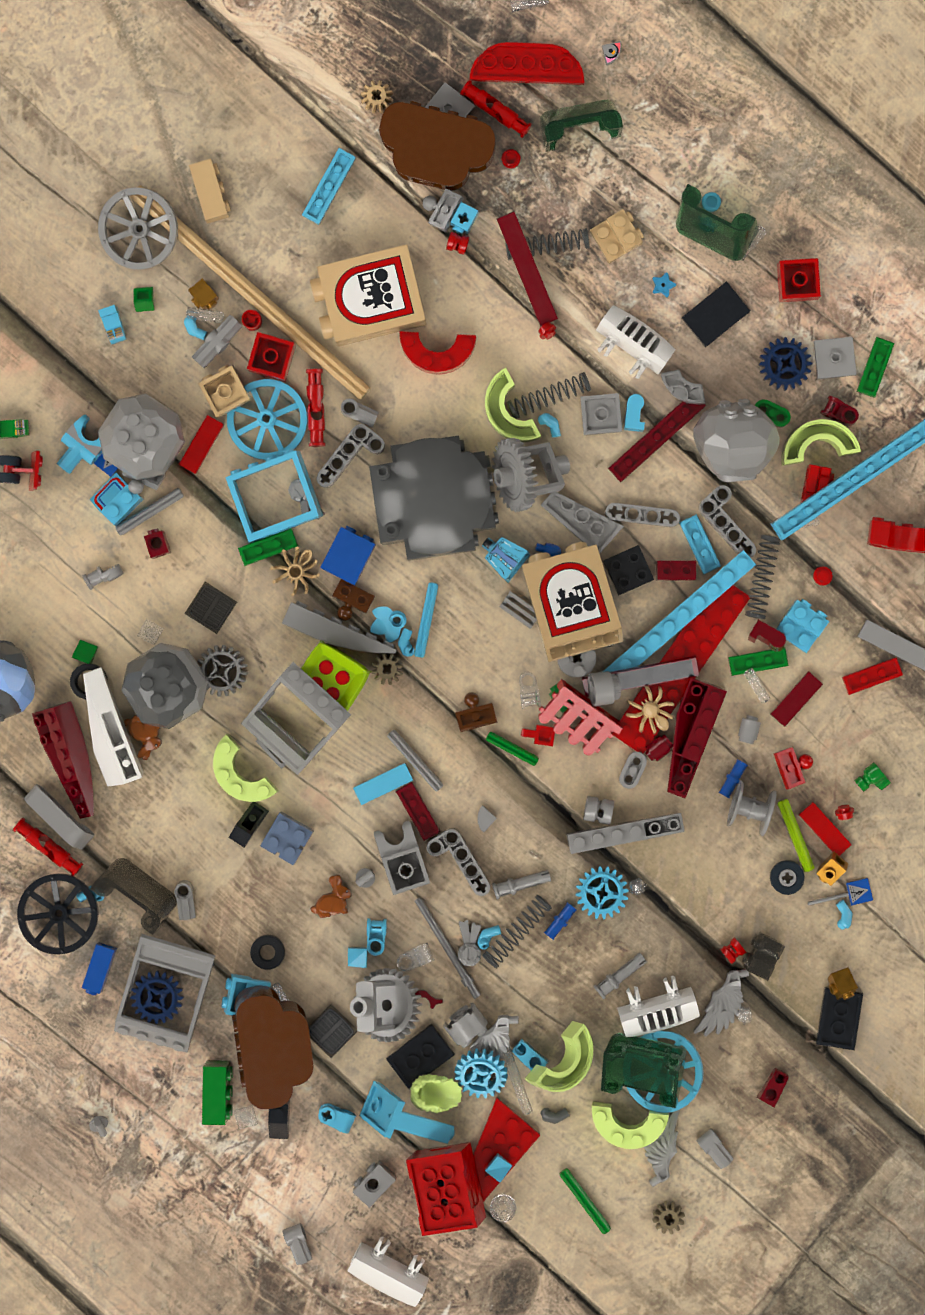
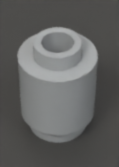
[738,715,761,744]

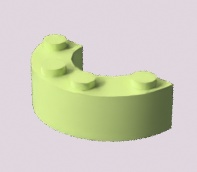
[485,368,541,442]
[781,419,861,466]
[213,734,279,802]
[525,1021,594,1092]
[592,1101,669,1149]

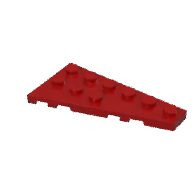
[473,1097,540,1202]

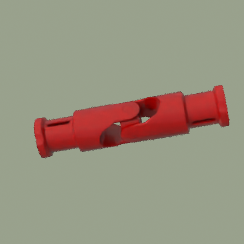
[460,80,532,138]
[306,369,326,447]
[12,817,84,877]

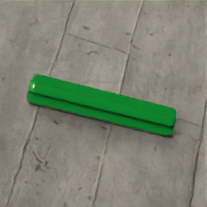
[486,732,539,766]

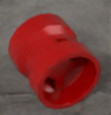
[446,231,470,255]
[242,310,262,331]
[720,938,747,964]

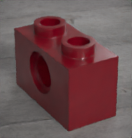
[656,560,696,581]

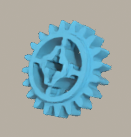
[575,866,629,919]
[454,1049,508,1098]

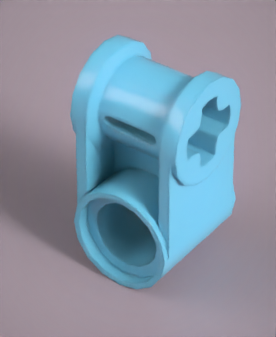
[367,918,387,956]
[318,1103,356,1134]

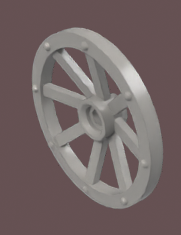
[98,188,178,269]

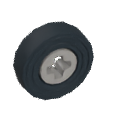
[770,860,805,895]

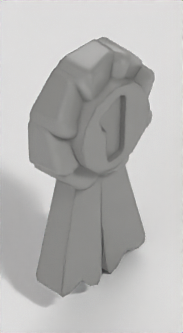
[288,479,325,520]
[458,920,481,966]

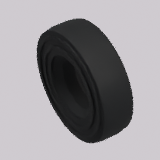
[250,935,285,970]

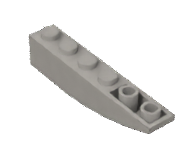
[282,601,397,653]
[566,813,685,854]

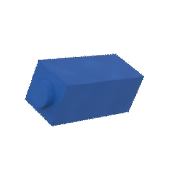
[82,942,117,995]

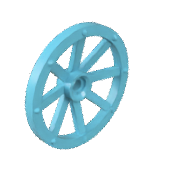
[227,379,308,460]
[623,1031,703,1113]

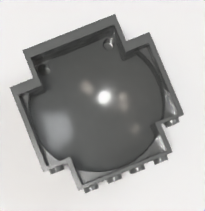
[369,435,499,561]

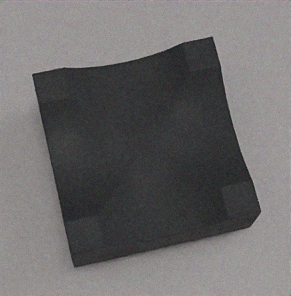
[603,545,654,596]

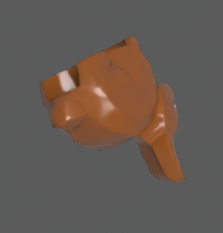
[124,715,162,760]
[310,875,352,918]

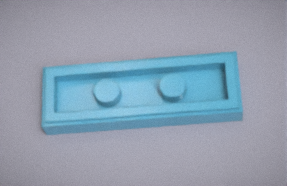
[679,514,721,575]
[353,763,413,805]

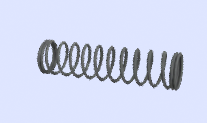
[505,228,590,260]
[507,372,591,419]
[745,535,781,619]
[482,895,552,969]

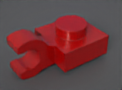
[521,725,555,747]

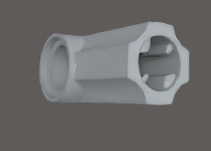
[341,398,379,427]
[174,880,196,920]
[696,1129,733,1169]
[282,1223,313,1265]

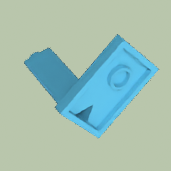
[359,1081,455,1144]

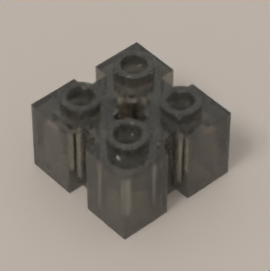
[742,932,785,981]

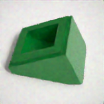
[134,287,155,312]
[72,640,98,664]

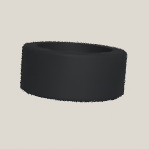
[70,664,108,700]

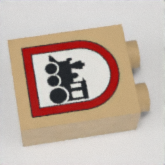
[310,244,427,347]
[522,542,623,662]

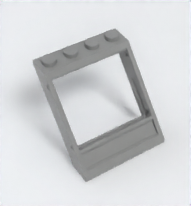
[241,662,351,775]
[114,934,215,1053]

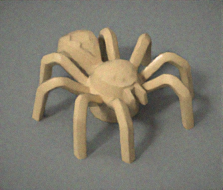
[270,546,320,597]
[626,686,675,734]

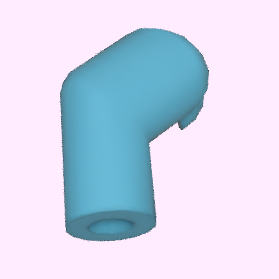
[184,314,207,340]
[398,628,415,657]
[836,900,853,930]
[477,925,501,950]

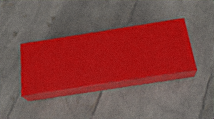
[179,415,224,474]
[842,657,903,695]
[798,802,852,856]

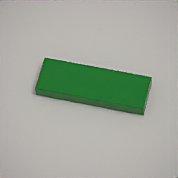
[856,337,895,398]
[238,528,298,566]
[728,647,789,676]

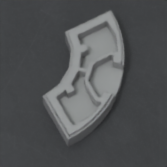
[661,369,706,404]

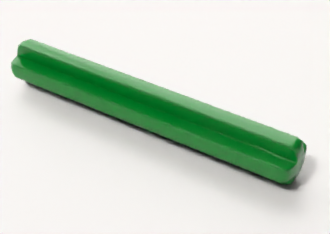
[559,1168,611,1234]

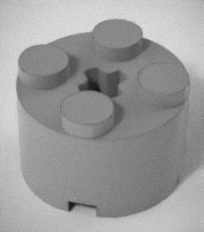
[557,650,596,677]
[443,1003,488,1048]

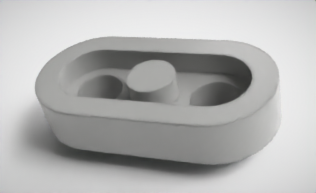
[619,752,647,789]

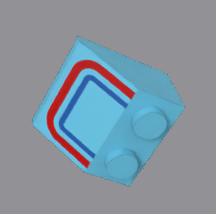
[90,472,144,526]

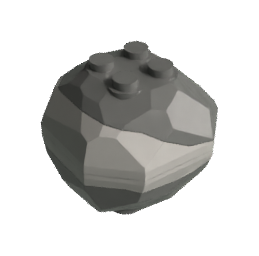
[122,643,209,729]

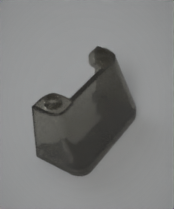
[90,858,177,935]

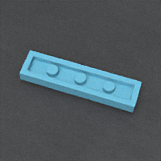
[302,148,356,225]

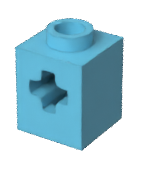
[451,202,478,235]

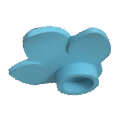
[370,606,406,642]

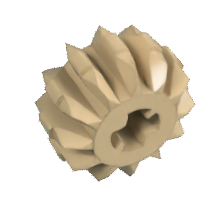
[361,80,393,114]

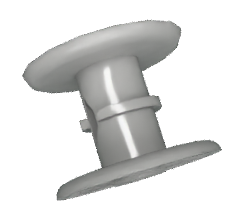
[727,780,777,836]

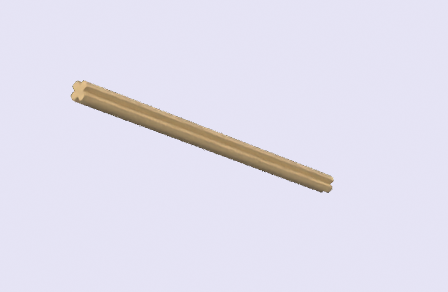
[130,185,371,400]

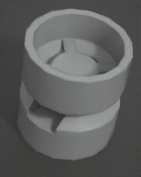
[583,796,614,825]

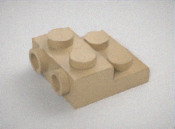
[590,209,644,264]
[198,365,251,418]

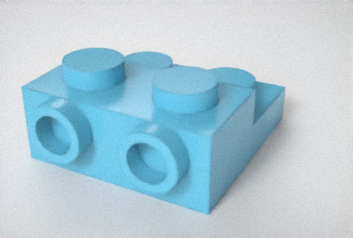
[776,599,829,653]
[221,974,271,1015]

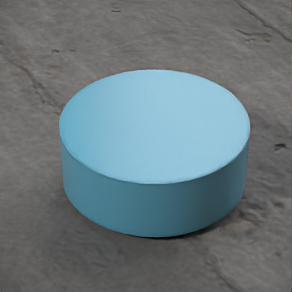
[701,192,721,213]

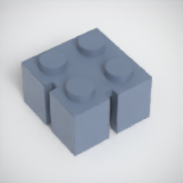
[260,812,314,865]

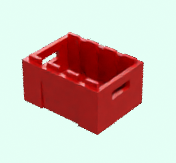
[406,1142,486,1236]

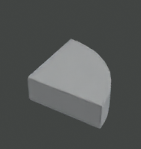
[478,805,497,832]

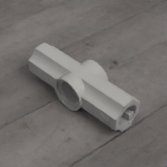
[192,315,243,368]

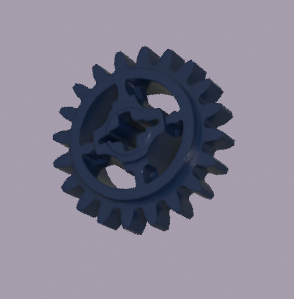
[758,337,812,391]
[130,970,184,1024]

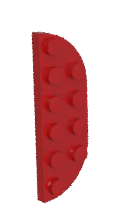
[469,42,584,85]

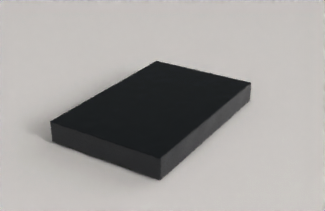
[681,281,750,348]
[816,987,863,1051]
[386,1024,455,1089]

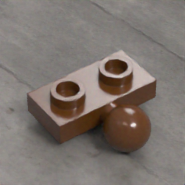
[332,579,375,621]
[455,692,498,732]

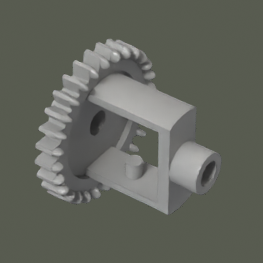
[492,438,570,512]
[350,968,422,1042]

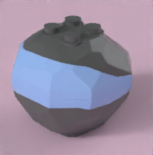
[0,640,35,722]

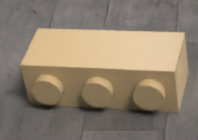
[189,158,231,224]

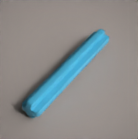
[414,582,438,658]

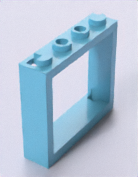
[225,448,323,542]

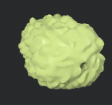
[410,1074,462,1113]

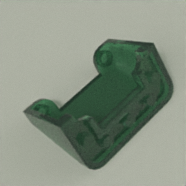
[540,100,623,152]
[676,184,759,261]
[601,1033,686,1108]

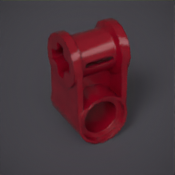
[820,395,859,426]

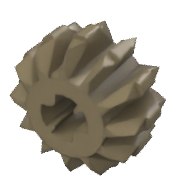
[371,653,404,685]
[652,1201,685,1234]

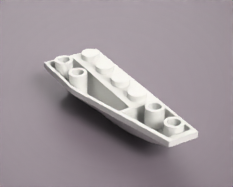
[83,667,144,786]

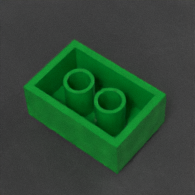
[202,1060,233,1125]

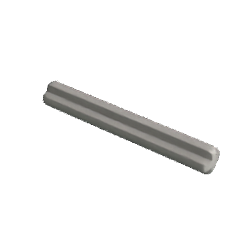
[115,488,184,535]
[387,730,443,792]

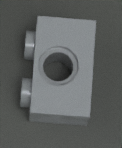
[353,1160,396,1208]

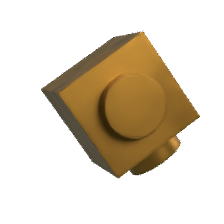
[188,278,219,311]
[816,852,848,886]
[828,967,858,1000]

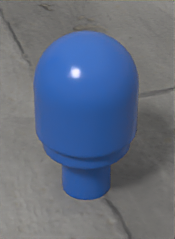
[535,543,562,557]

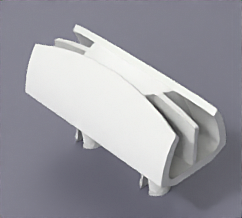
[596,305,676,379]
[617,976,700,1037]
[347,1237,429,1307]

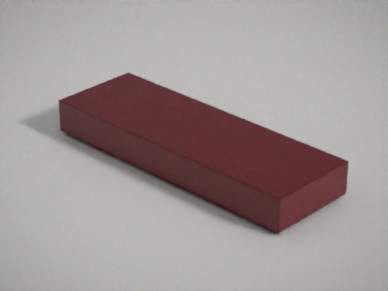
[770,671,823,727]
[395,782,441,841]

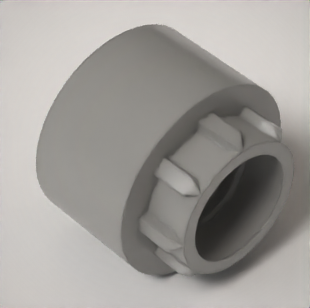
[588,671,621,706]

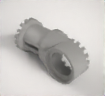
[82,564,124,590]

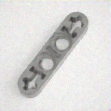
[605,503,680,527]

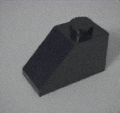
[228,802,269,848]
[268,1100,290,1139]

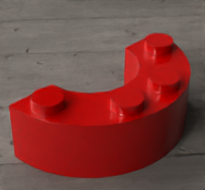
[399,331,477,375]
[867,517,925,553]

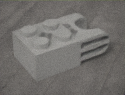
[374,821,430,895]

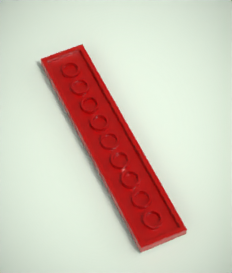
[612,585,751,754]

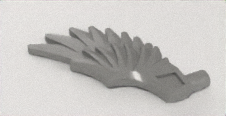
[694,969,749,1036]
[456,1015,519,1071]
[644,1109,680,1187]

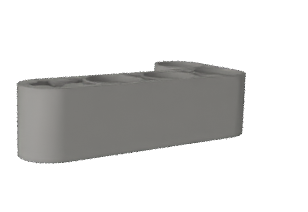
[317,424,385,488]
[698,485,756,558]
[24,784,95,850]
[427,828,490,896]

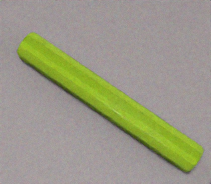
[778,799,815,872]

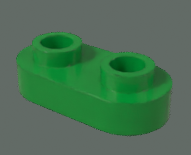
[754,399,791,427]

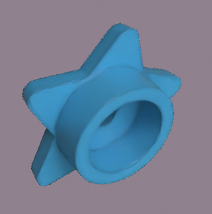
[652,273,676,298]

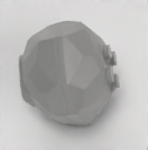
[98,393,185,480]
[693,399,780,482]

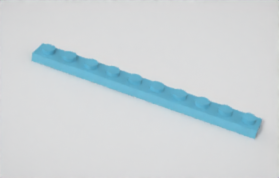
[771,419,925,540]
[602,550,756,672]

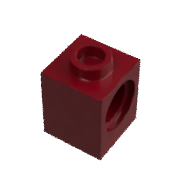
[144,528,171,559]

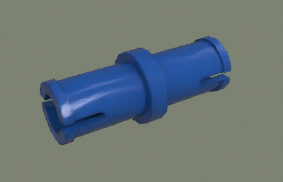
[718,759,748,798]
[544,902,577,940]

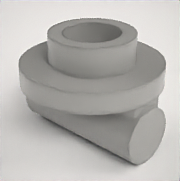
[355,868,375,888]
[89,1116,108,1137]

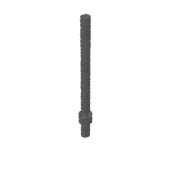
[415,897,480,999]

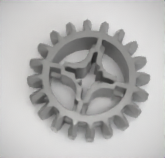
[197,645,248,697]

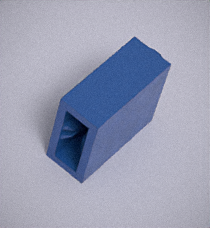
[320,526,376,586]

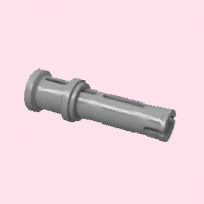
[492,870,551,900]
[593,952,647,999]

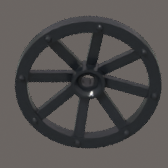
[17,873,99,955]

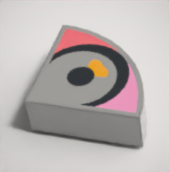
[602,41,621,66]

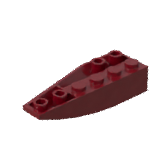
[667,678,727,799]
[32,701,94,819]

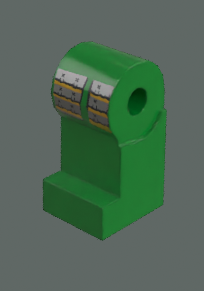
[0,419,29,439]

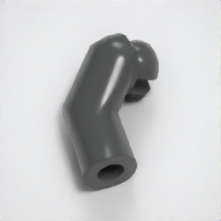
[540,1108,570,1124]

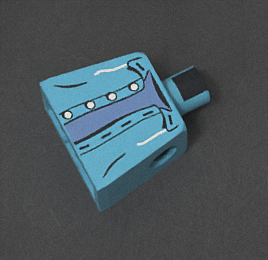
[482,537,531,583]

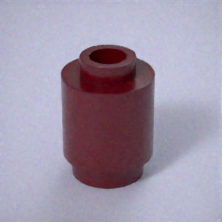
[645,734,673,762]

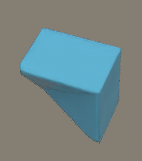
[348,947,368,968]
[485,1153,512,1182]

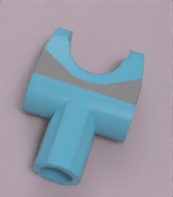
[56,414,102,474]

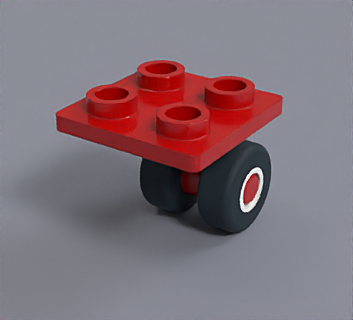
[0,451,43,491]

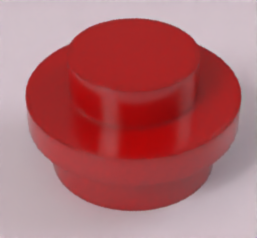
[501,149,521,169]
[538,322,556,340]
[813,566,833,586]
[835,805,854,820]

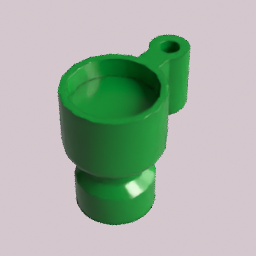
[854,762,891,792]

